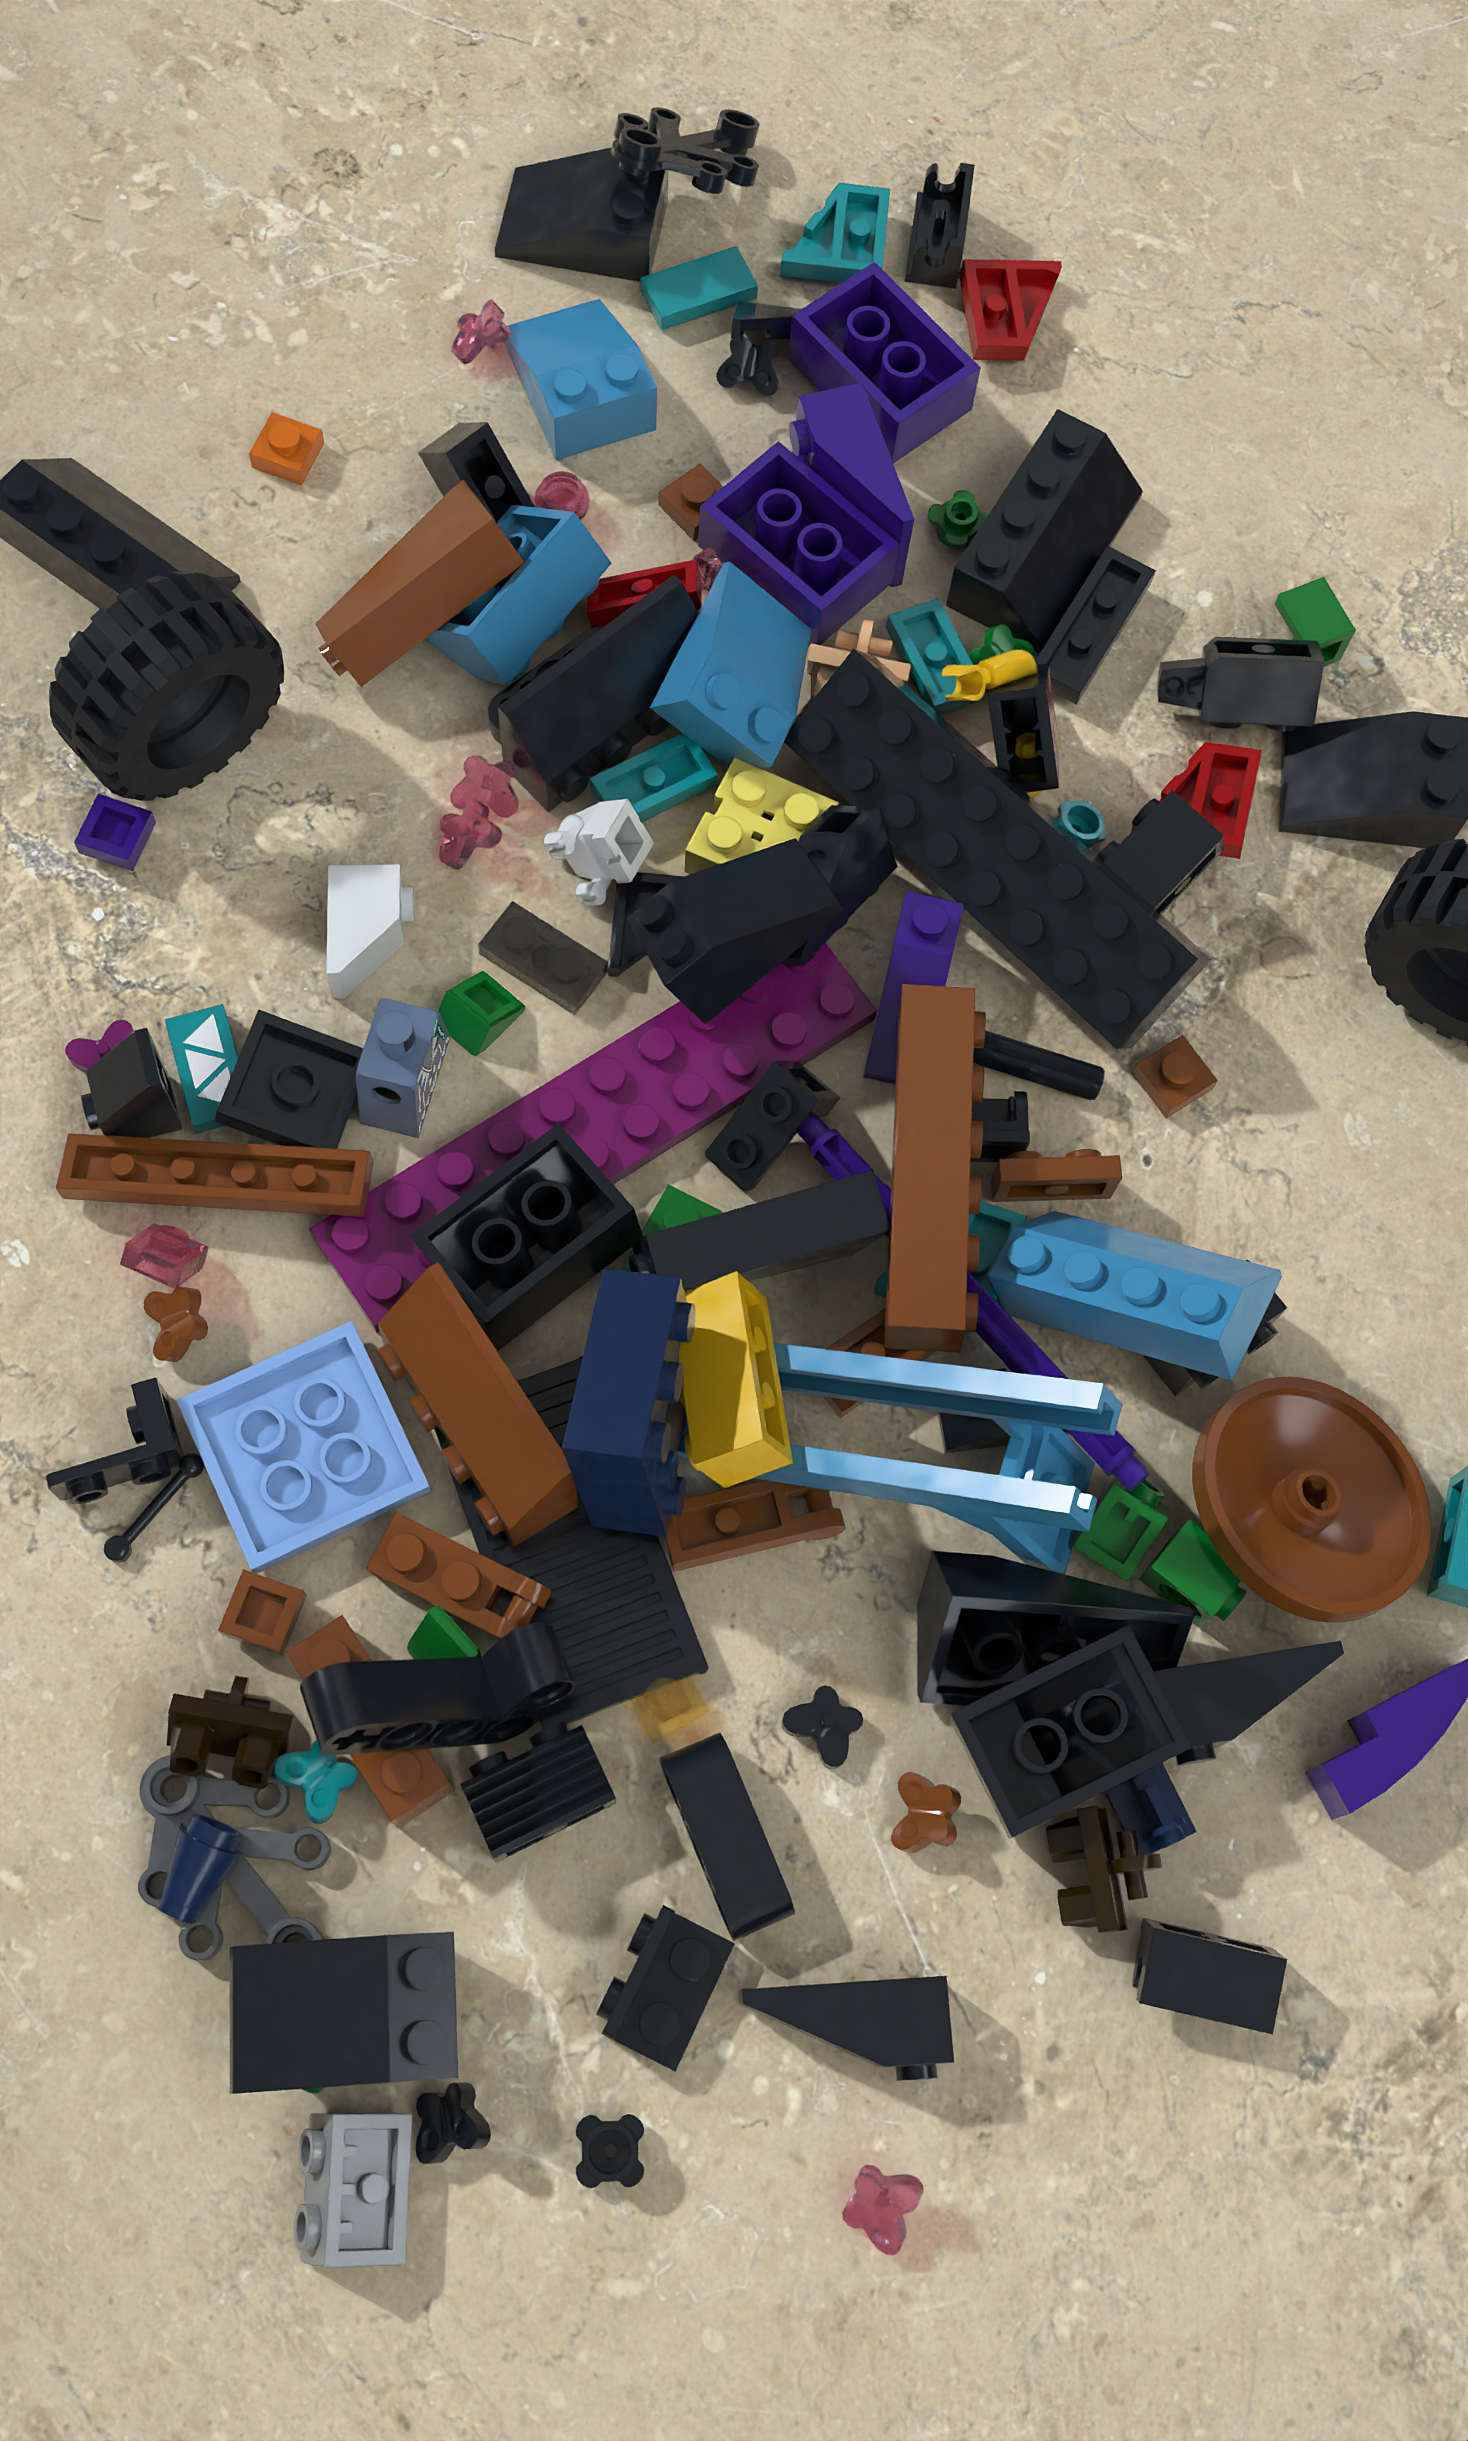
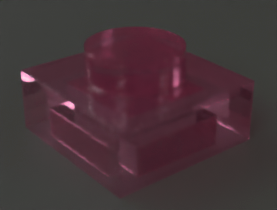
[120,1223,209,1289]

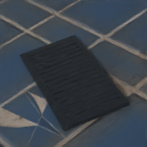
[434,1356,709,1730]

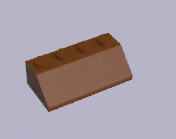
[376,1262,578,1547]

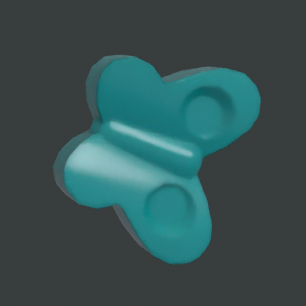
[274,1740,358,1824]

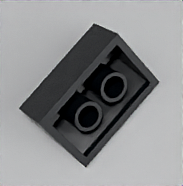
[410,1123,643,1351]

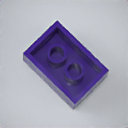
[788,262,981,464]
[698,441,899,645]

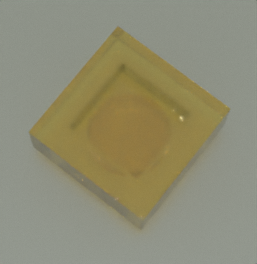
[630,1676,710,1744]

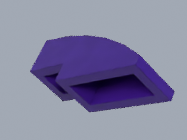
[1305,1658,1468,1820]

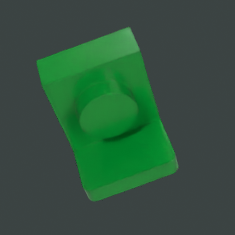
[1073,1476,1169,1581]

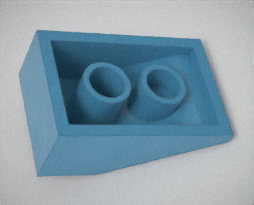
[500,299,657,460]
[650,562,811,768]

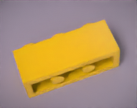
[678,1271,793,1488]

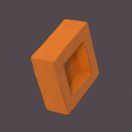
[249,412,324,485]

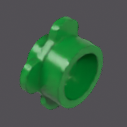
[928,490,989,549]

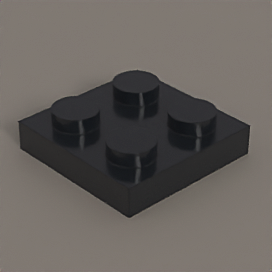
[215,1009,363,1149]

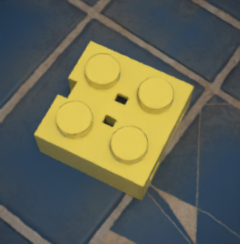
[684,757,839,874]

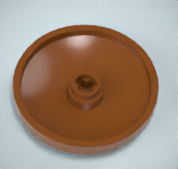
[1192,1377,1432,1623]

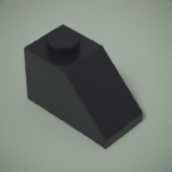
[418,422,536,523]
[81,1028,183,1138]

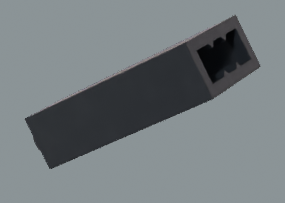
[629,1170,891,1292]

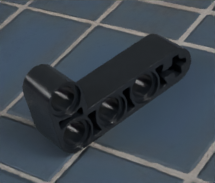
[300,1622,576,1756]

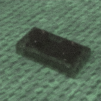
[478,901,608,1015]

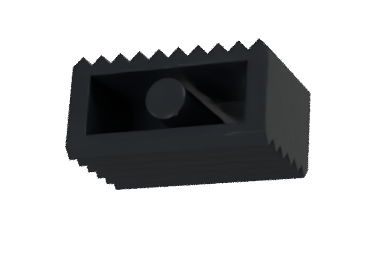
[460,1722,616,1863]

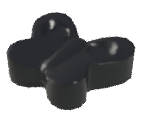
[716,336,779,396]
[781,1685,863,1769]
[416,2082,491,2164]

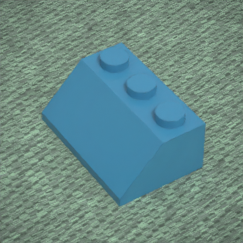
[424,505,612,685]

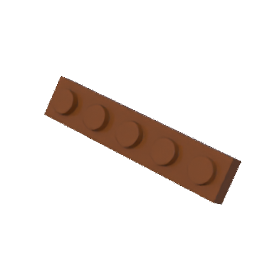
[56,1133,374,1217]

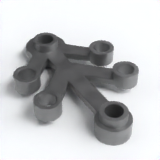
[138,1755,331,1961]

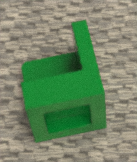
[1275,577,1356,667]

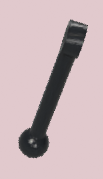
[104,1453,204,1563]

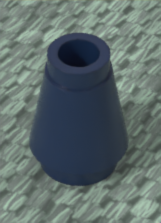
[157,1814,243,1924]

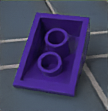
[789,382,914,587]

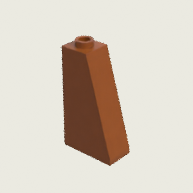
[315,480,525,687]

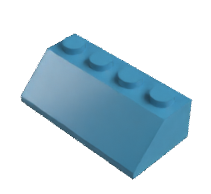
[988,1211,1282,1381]

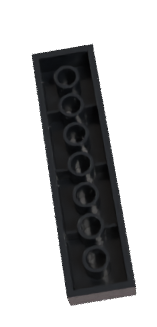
[784,649,1212,1050]

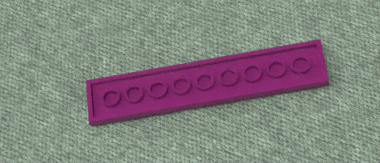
[309,943,877,1333]

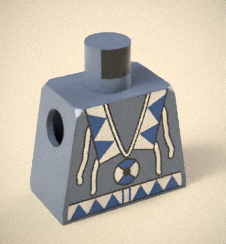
[356,998,450,1138]

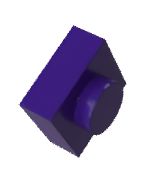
[74,794,156,871]

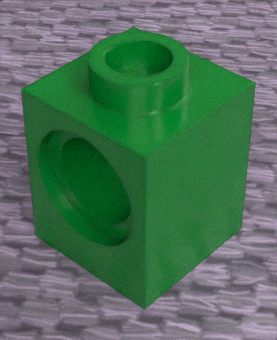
[1139,1519,1247,1628]

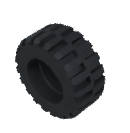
[49,571,284,801]
[1364,839,1468,1046]

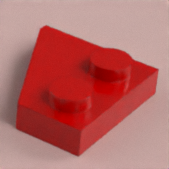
[959,259,1062,361]
[1132,742,1262,859]

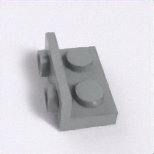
[294,2113,412,2267]

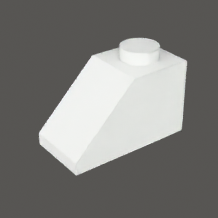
[326,865,415,999]

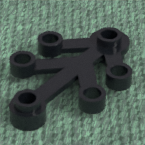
[611,107,760,194]

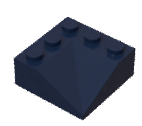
[562,1268,696,1537]

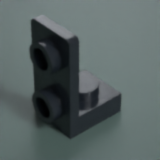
[705,1060,841,1191]
[45,1377,184,1504]

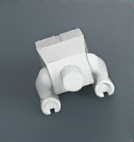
[544,799,654,906]

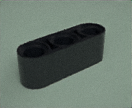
[659,1732,795,1941]

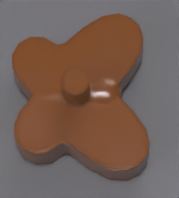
[144,1286,208,1362]
[891,1772,961,1853]

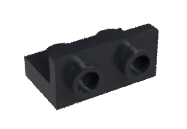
[596,1905,735,2072]

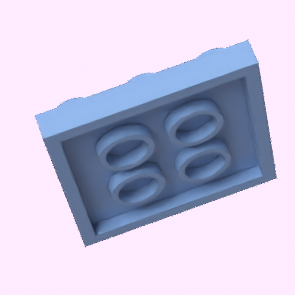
[176,1321,431,1574]

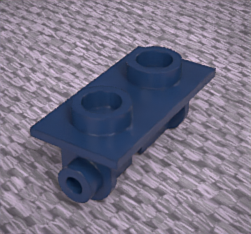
[1104,1763,1197,1855]

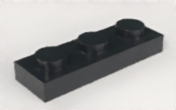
[1035,546,1156,705]

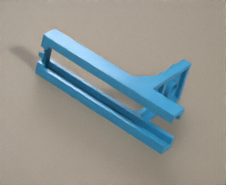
[677,1343,1122,1574]

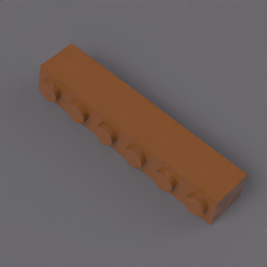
[884,984,986,1353]

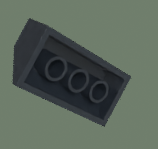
[946,409,1143,654]
[0,458,241,609]
[498,575,698,812]

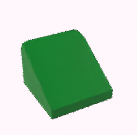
[438,971,526,1056]
[407,1606,482,1659]

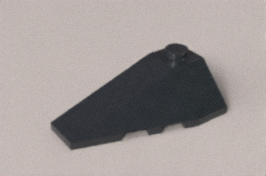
[917,1551,1195,1706]

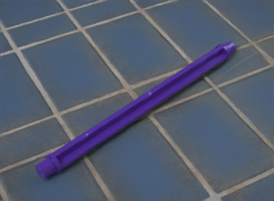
[797,1115,1150,1492]

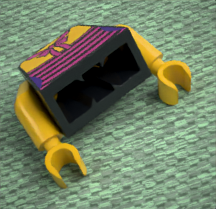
[942,650,1059,798]

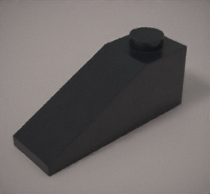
[1153,1641,1344,1766]
[739,1976,954,2081]

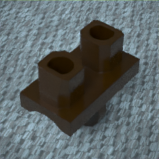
[166,1675,293,1789]
[1046,1806,1162,1933]

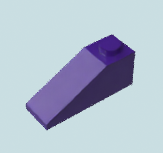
[863,891,964,1084]

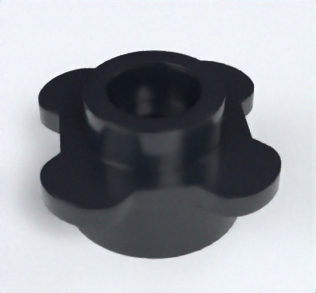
[576,2114,644,2188]

